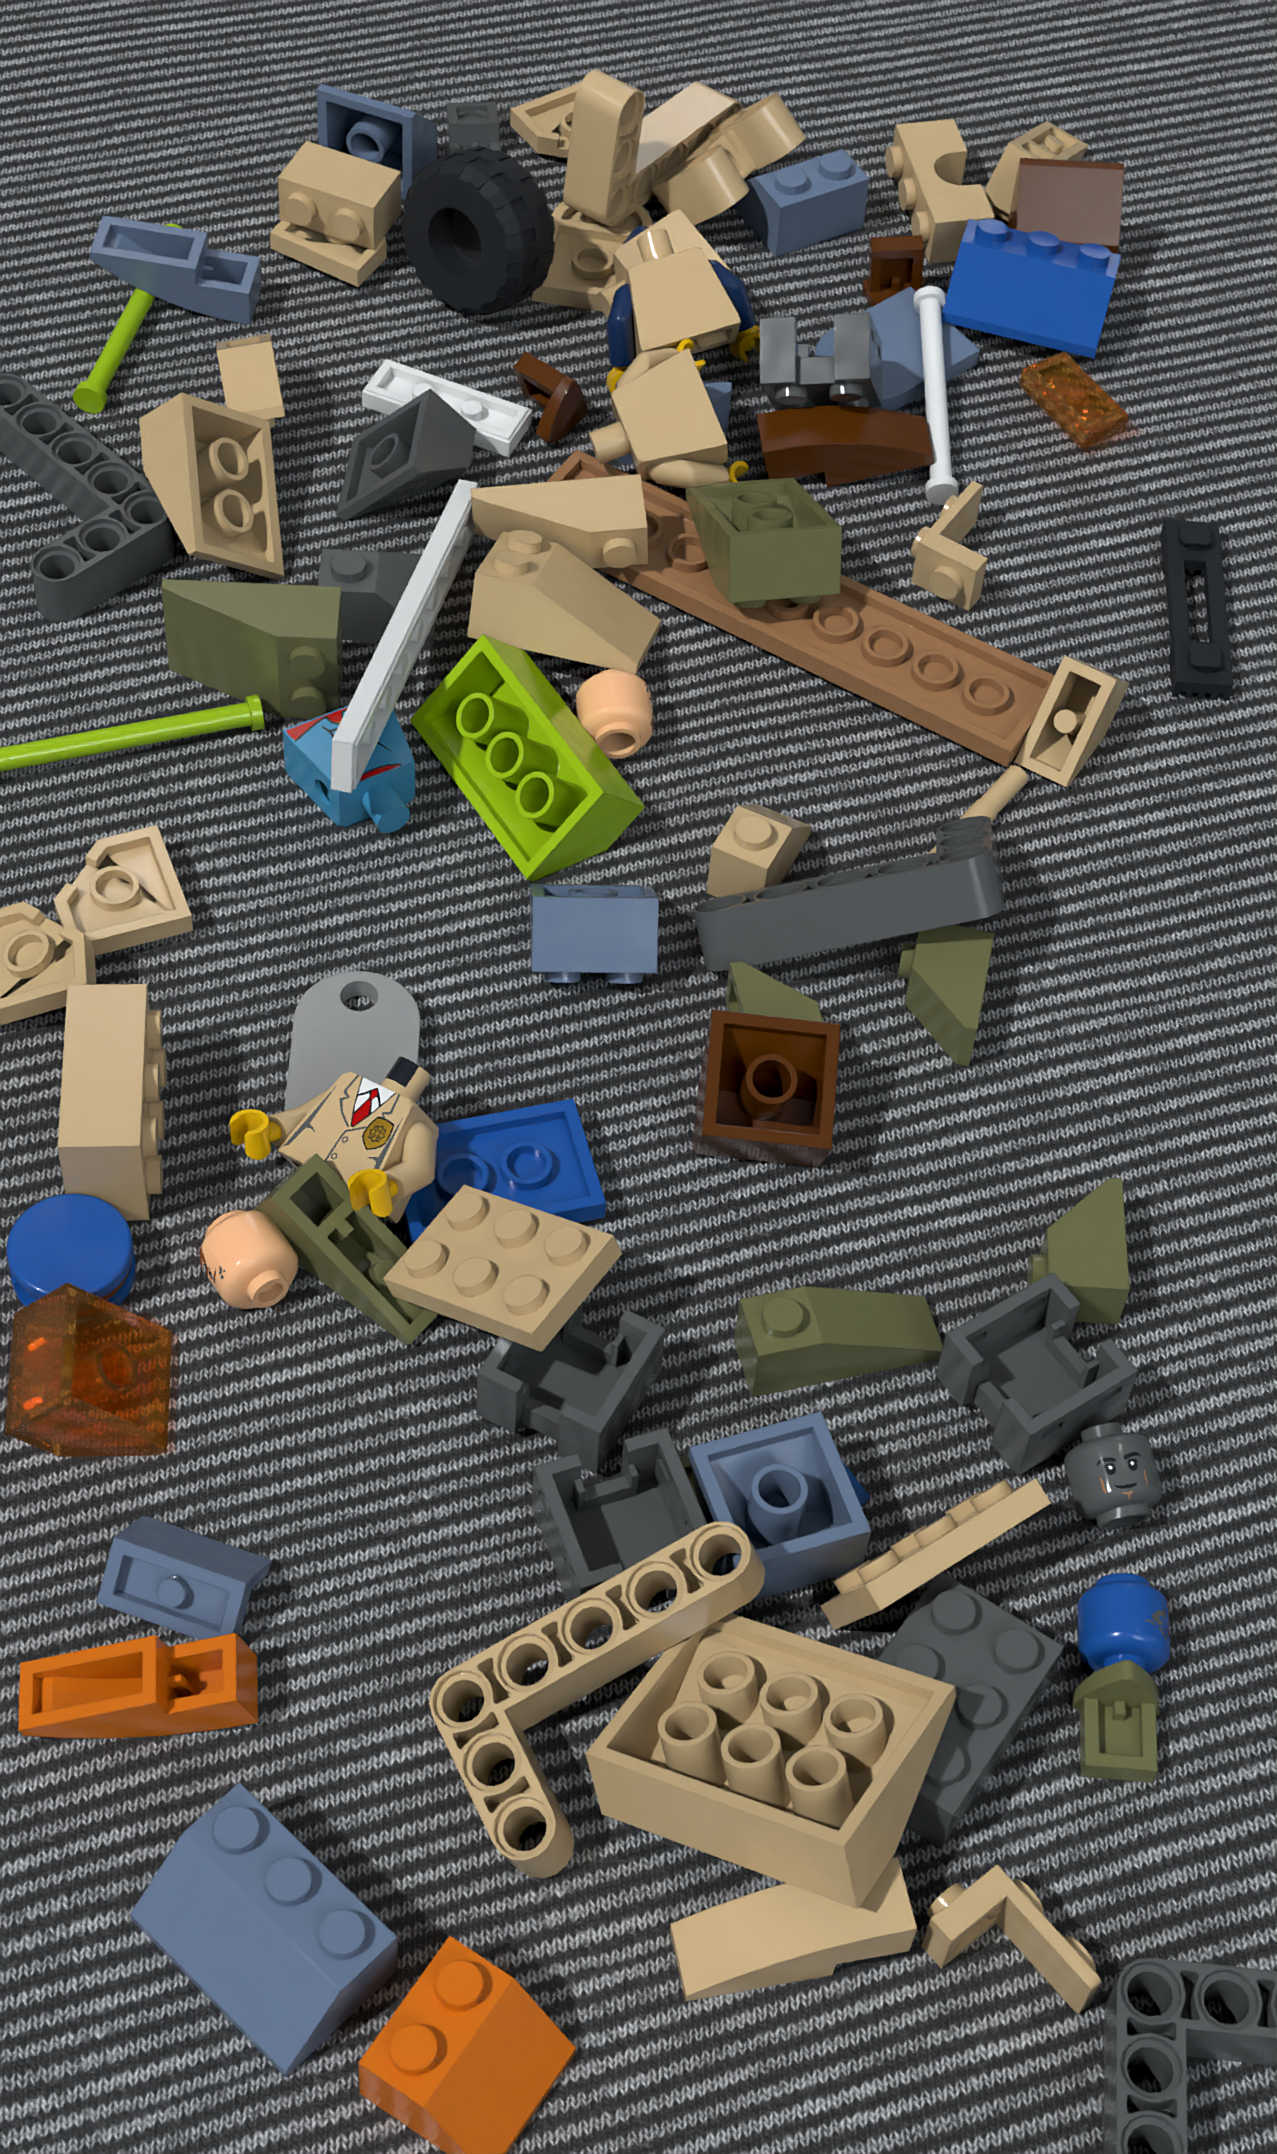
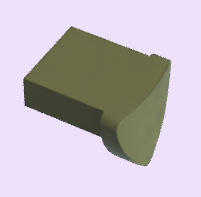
[1073,1660,1160,1783]

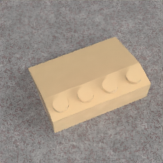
[585,1613,957,1909]

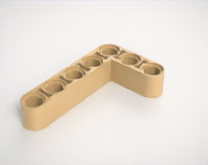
[563,69,743,227]
[429,1521,765,1879]

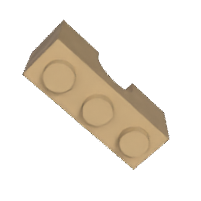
[885,119,995,264]

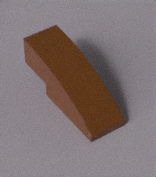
[756,406,935,487]

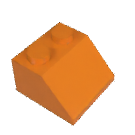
[358,1936,576,2154]

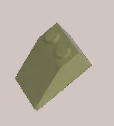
[686,477,842,608]
[161,579,344,720]

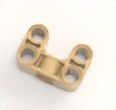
[651,93,806,226]

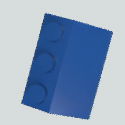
[941,219,1121,358]

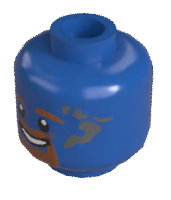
[1077,1573,1170,1674]

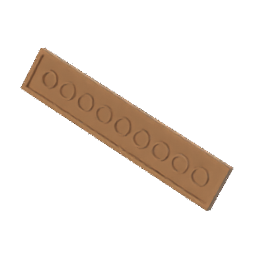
[546,449,1055,767]

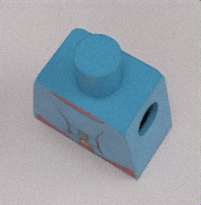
[283,705,415,833]

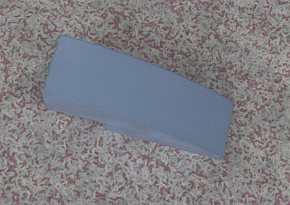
[90,215,262,325]

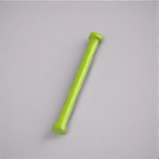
[73,223,182,414]
[0,694,265,772]

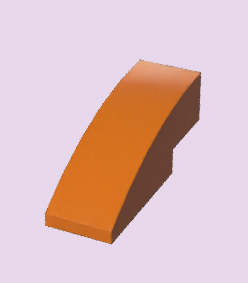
[18,1633,258,1738]

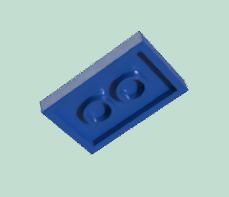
[403,1098,606,1245]

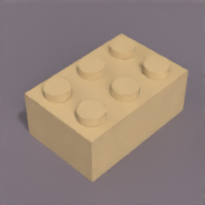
[58,984,167,1221]

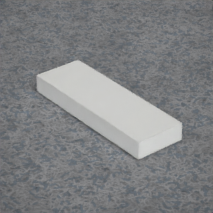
[362,359,532,457]

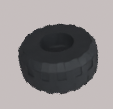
[402,147,556,316]

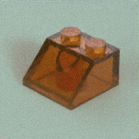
[5,1282,172,1457]

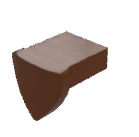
[862,235,926,307]
[513,352,588,443]

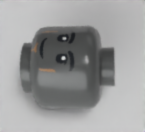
[1064,1423,1162,1530]

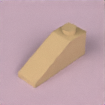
[984,121,1089,221]
[470,474,648,569]

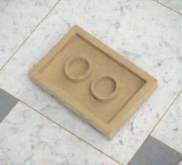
[383,1185,622,1352]
[820,1478,1051,1630]

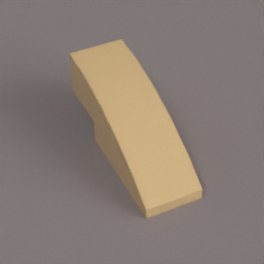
[670,1857,917,2002]

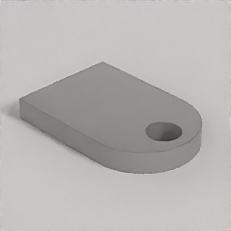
[284,971,420,1111]

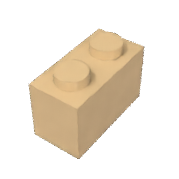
[278,141,401,250]

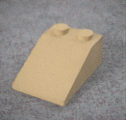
[139,393,284,580]
[467,530,661,674]

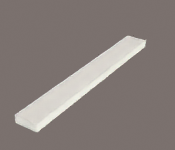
[331,479,480,793]

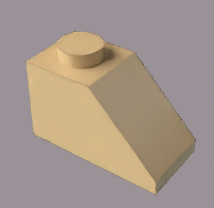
[1014,655,1130,787]
[706,804,812,898]

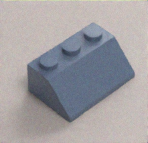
[130,1782,398,2078]

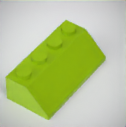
[410,634,645,881]

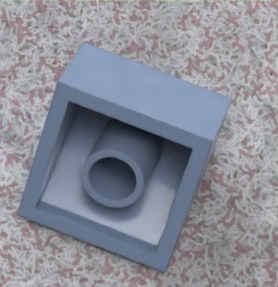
[317,84,437,200]
[732,149,870,257]
[530,884,659,984]
[689,1411,871,1602]

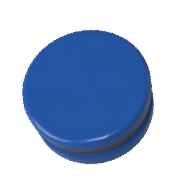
[7,1193,136,1325]

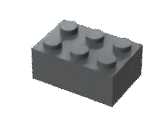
[877,1572,1064,1850]

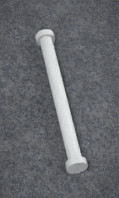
[913,286,959,505]

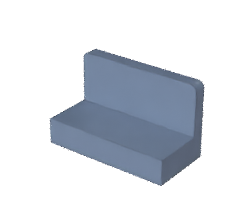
[96,1516,271,1640]

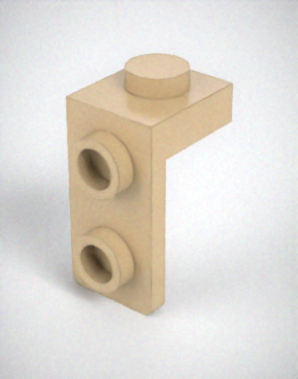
[910,481,988,611]
[921,1865,1101,2014]

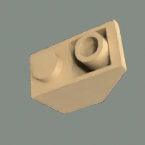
[216,333,285,428]

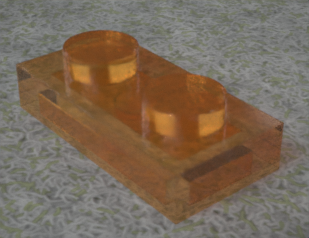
[1019,351,1129,449]

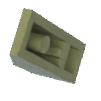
[253,1153,439,1346]
[733,1286,943,1397]

